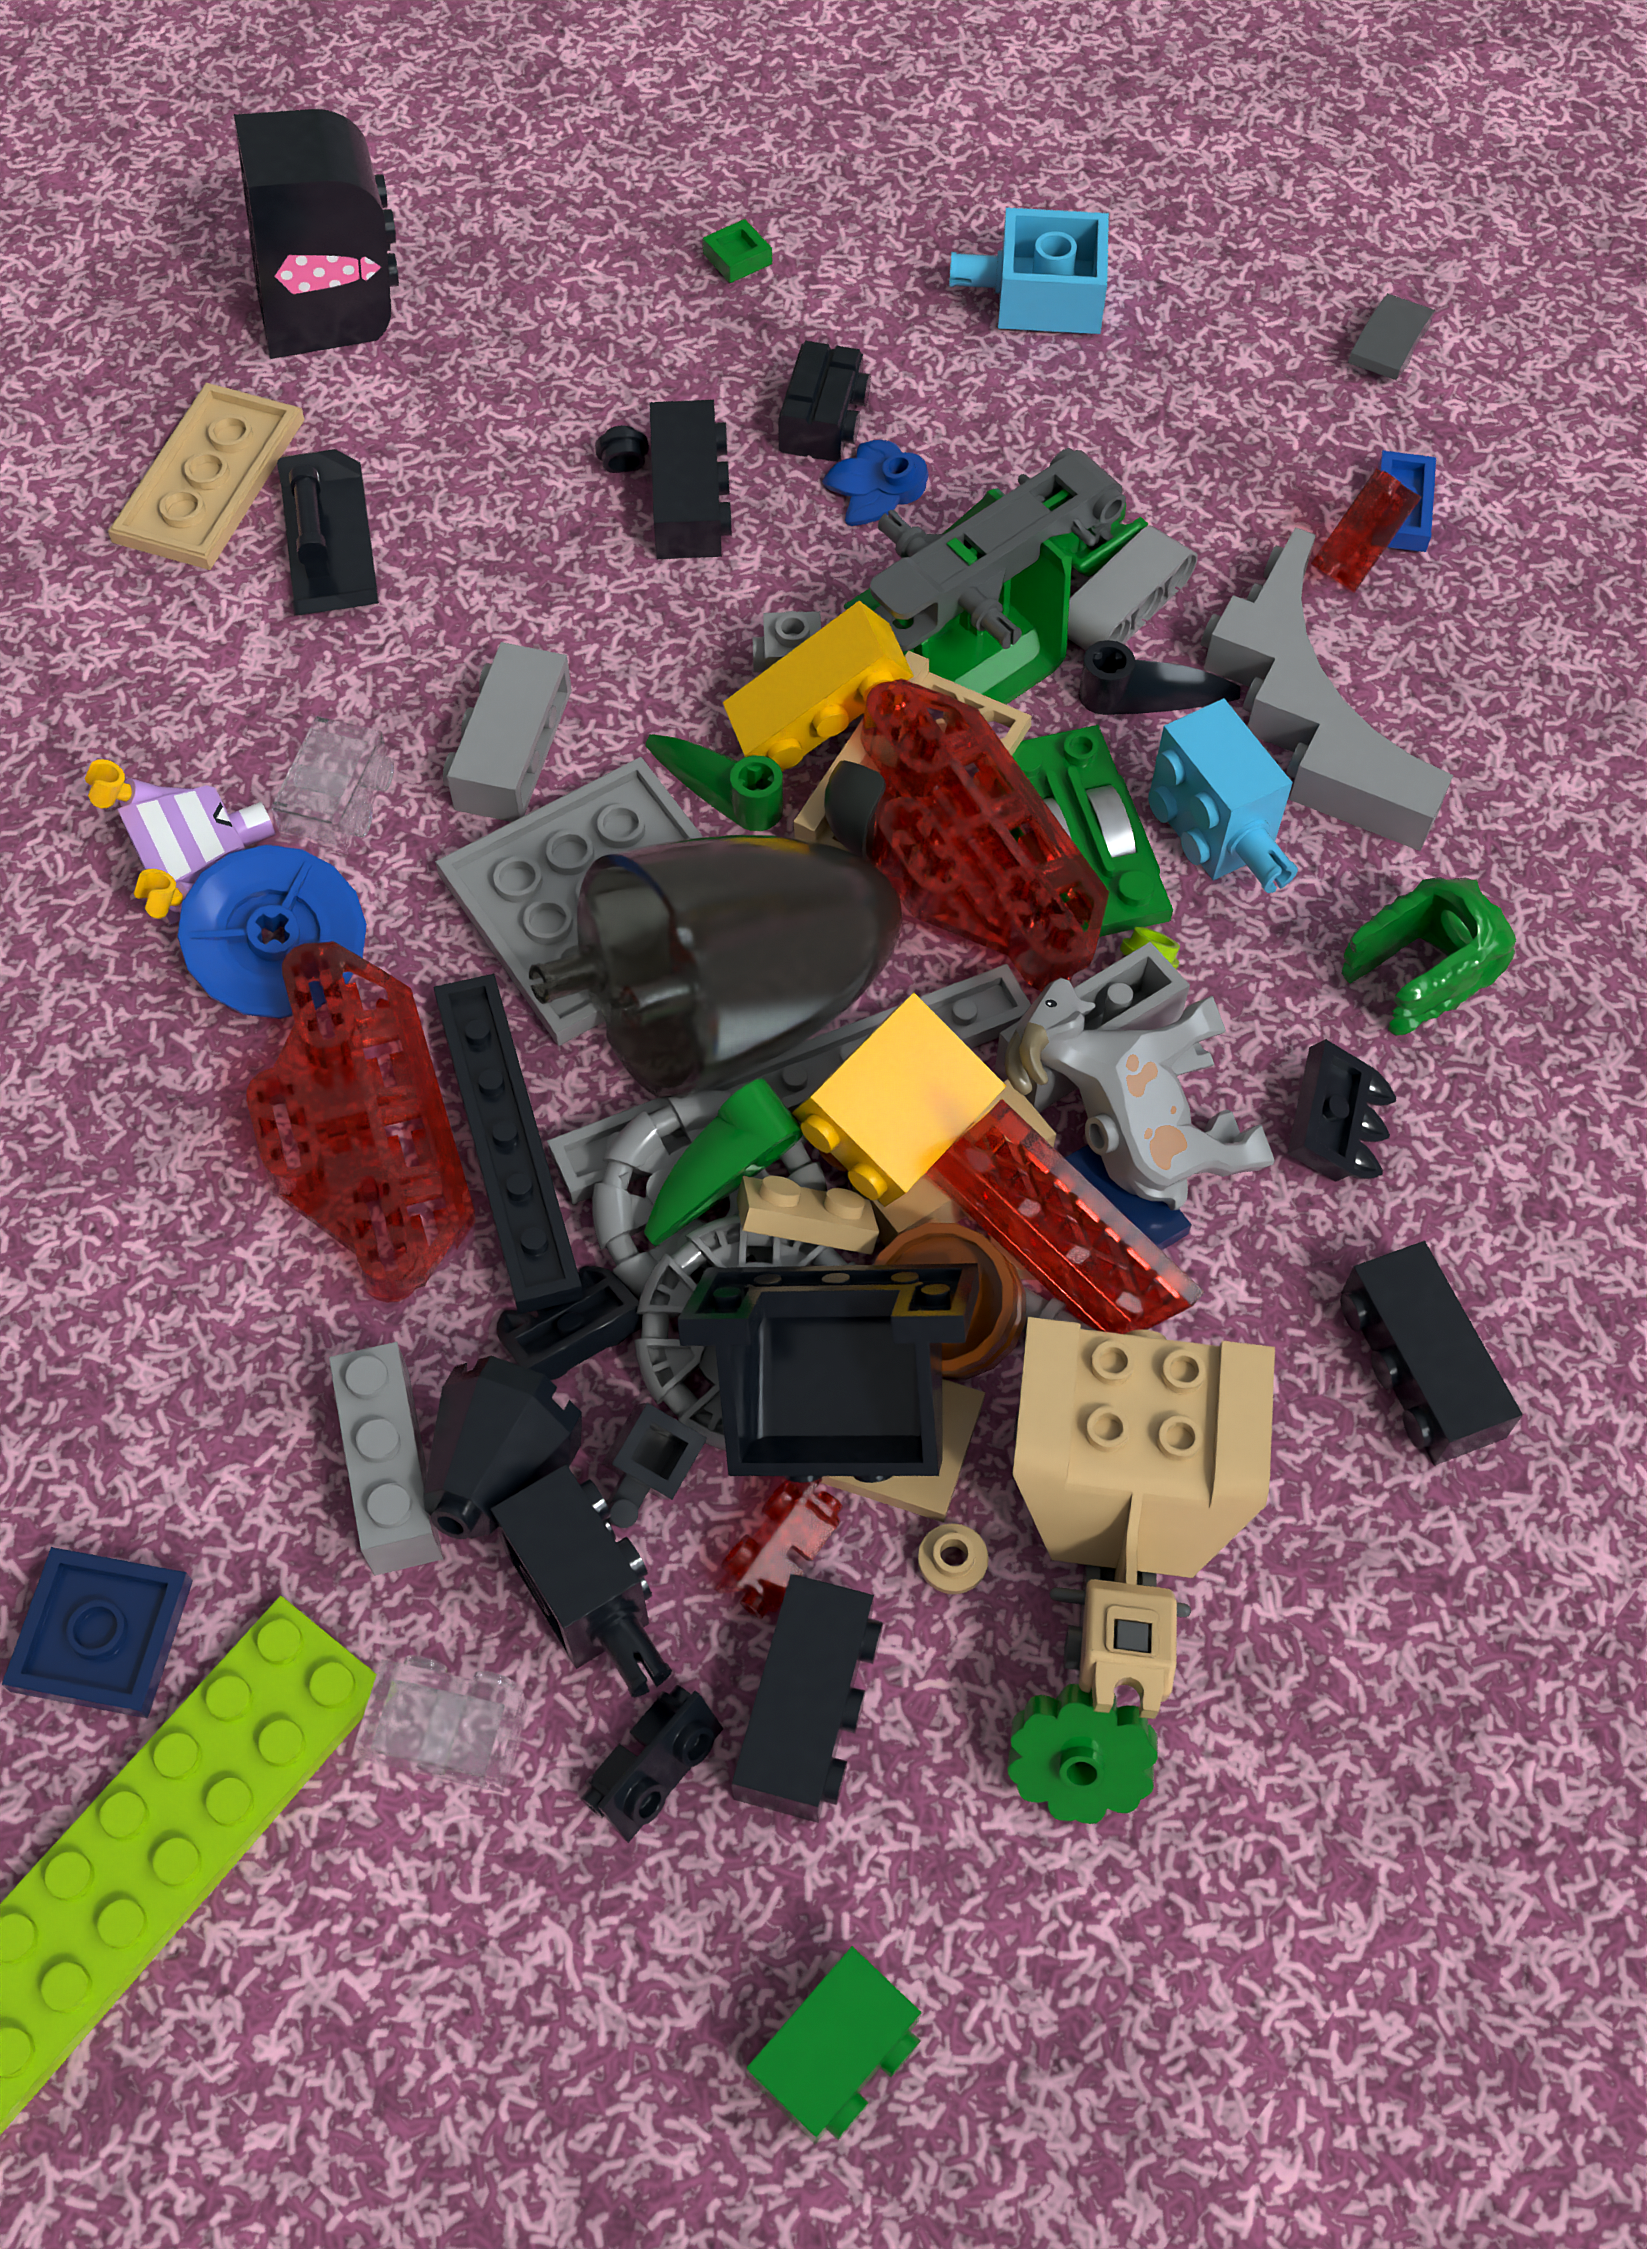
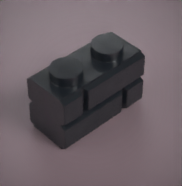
[778,340,871,462]

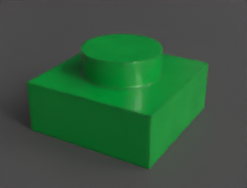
[702,219,772,283]

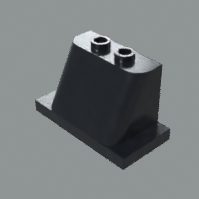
[677,1263,980,1483]

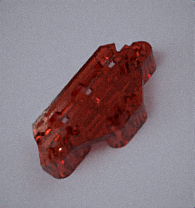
[860,678,1109,992]
[246,941,476,1303]

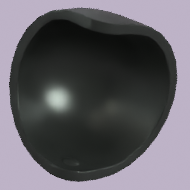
[824,760,910,867]

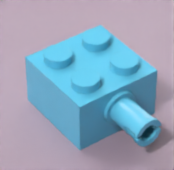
[949,208,1109,334]
[1148,698,1298,893]

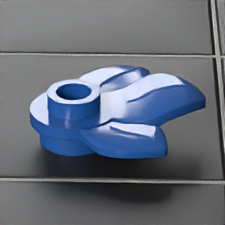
[822,440,929,526]

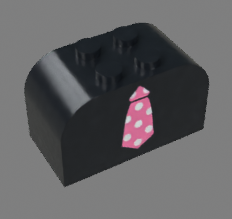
[234,109,399,359]

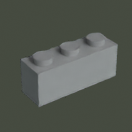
[443,642,572,822]
[995,942,1190,1113]
[329,1342,443,1576]

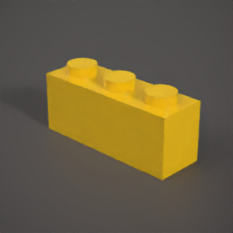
[722,601,914,771]

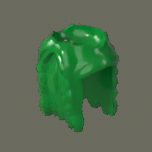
[1341,877,1516,1036]

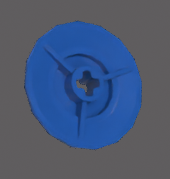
[178,845,367,1019]

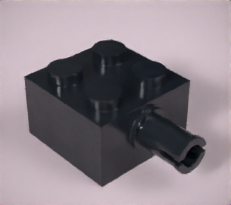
[491,1464,672,1698]

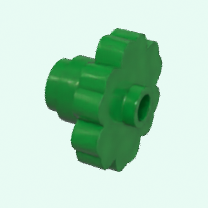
[1007,1684,1158,1824]

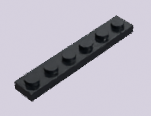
[433,974,583,1315]

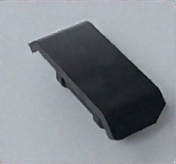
[277,449,379,616]

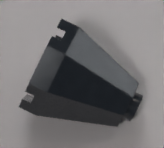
[424,1355,582,1539]

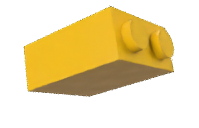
[792,992,1007,1207]

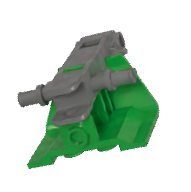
[844,448,1148,715]

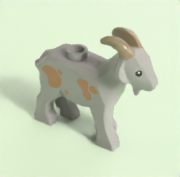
[1004,978,1275,1210]

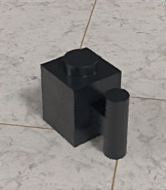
[601,1403,707,1528]

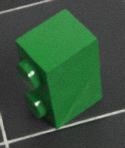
[746,1946,922,2144]

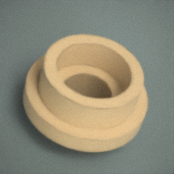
[918,1523,988,1594]

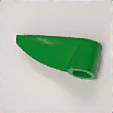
[645,734,783,831]
[644,1078,803,1247]

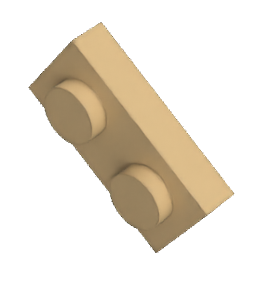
[736,1176,879,1255]

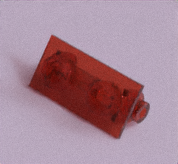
[1311,468,1422,593]
[714,1478,843,1619]

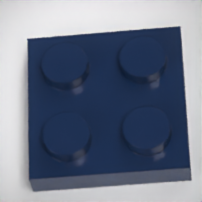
[2,1547,193,1719]

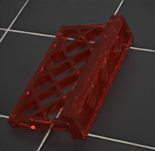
[926,1099,1204,1334]

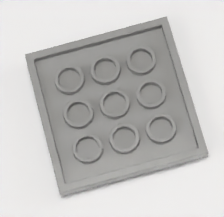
[435,757,767,1046]

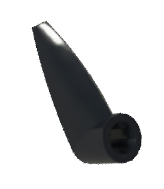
[1078,640,1240,715]

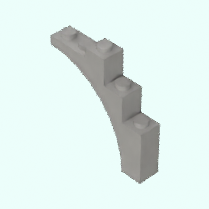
[1201,527,1453,851]

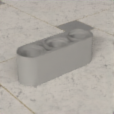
[1067,525,1198,651]

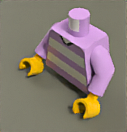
[85,759,275,925]

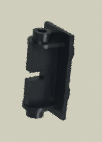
[580,1685,724,1843]

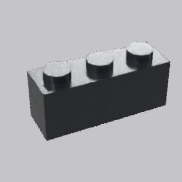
[650,400,732,560]
[1340,1241,1523,1466]
[732,1573,883,1823]

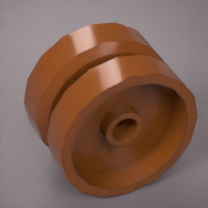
[874,1223,1026,1379]

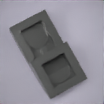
[1347,293,1436,380]

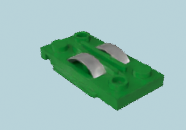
[987,725,1173,946]

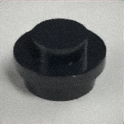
[595,425,649,473]

